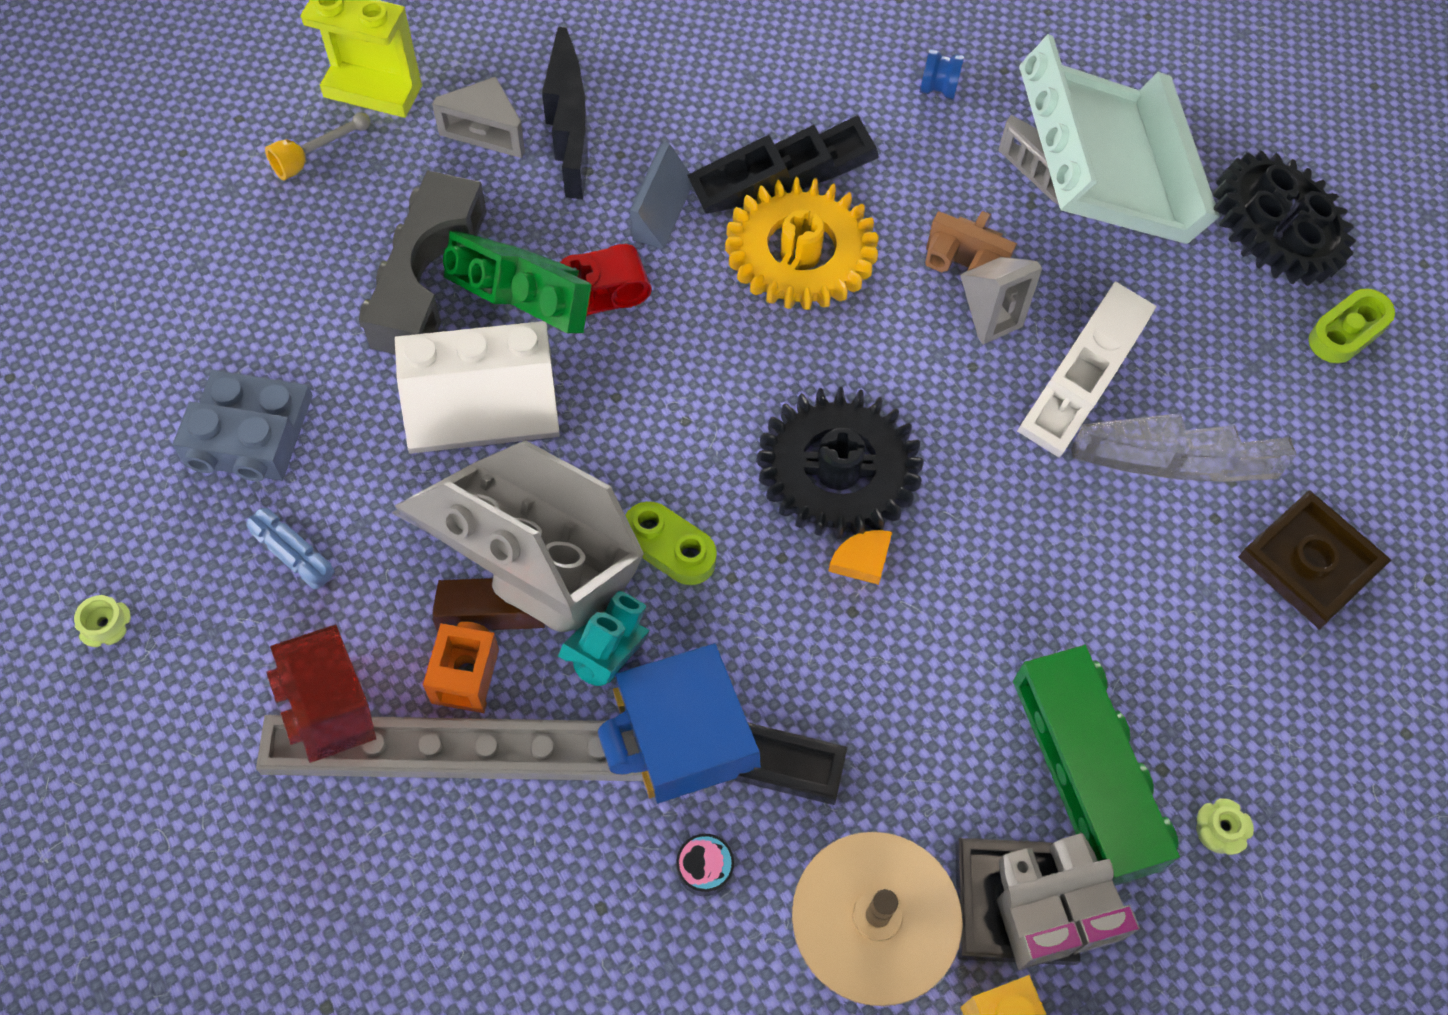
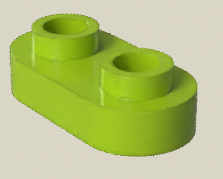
[1309,289,1395,363]
[625,501,717,585]

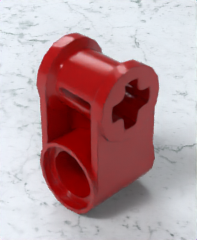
[559,244,652,317]

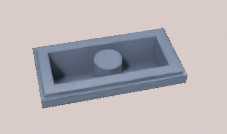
[630,142,692,248]

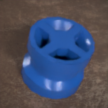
[920,48,965,100]

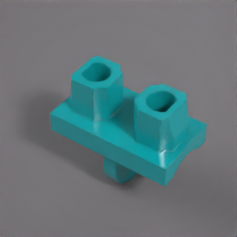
[558,591,650,686]

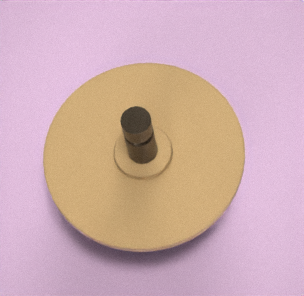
[792,832,962,1006]

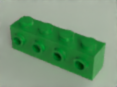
[1013,644,1180,886]

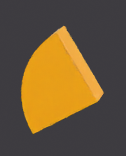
[828,530,892,585]

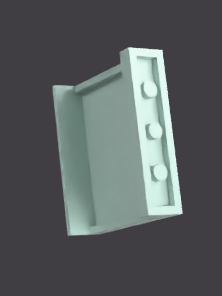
[1019,34,1220,244]

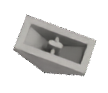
[432,76,525,158]
[960,257,1042,345]

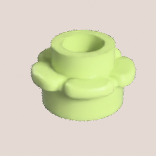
[74,595,131,647]
[1196,798,1254,855]

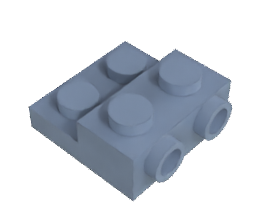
[172,370,313,481]

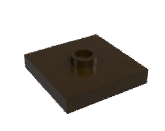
[1238,490,1391,630]

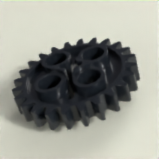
[1213,151,1356,286]

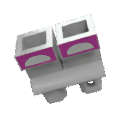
[997,833,1140,971]

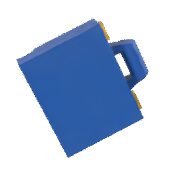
[598,643,761,804]

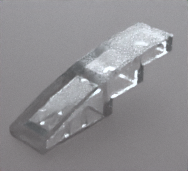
[1071,413,1297,482]

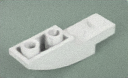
[1017,281,1157,458]

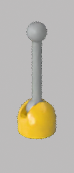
[265,112,371,181]

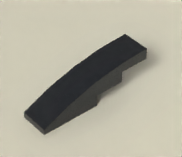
[542,26,588,200]
[687,115,879,214]

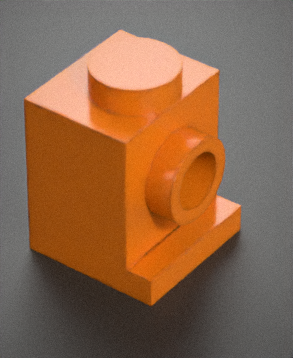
[423,622,499,713]

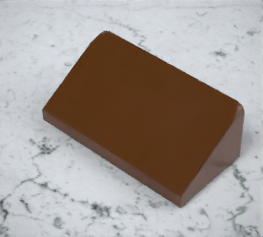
[432,578,545,632]

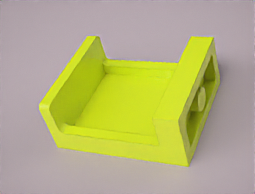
[300,0,422,118]

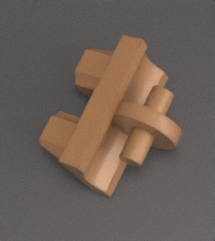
[925,211,1017,273]

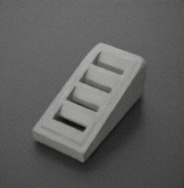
[998,115,1059,205]

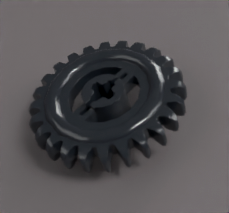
[756,386,924,539]

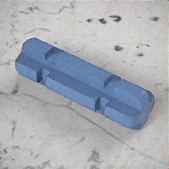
[246,508,335,589]

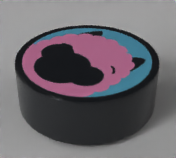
[676,834,734,896]

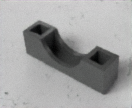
[359,170,487,354]

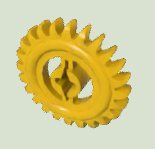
[725,177,879,310]

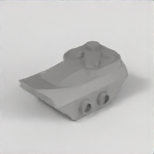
[392,440,644,632]

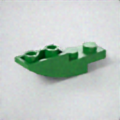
[443,231,592,333]

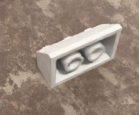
[395,321,560,454]

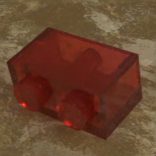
[266,624,377,763]

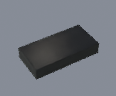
[732,723,848,805]

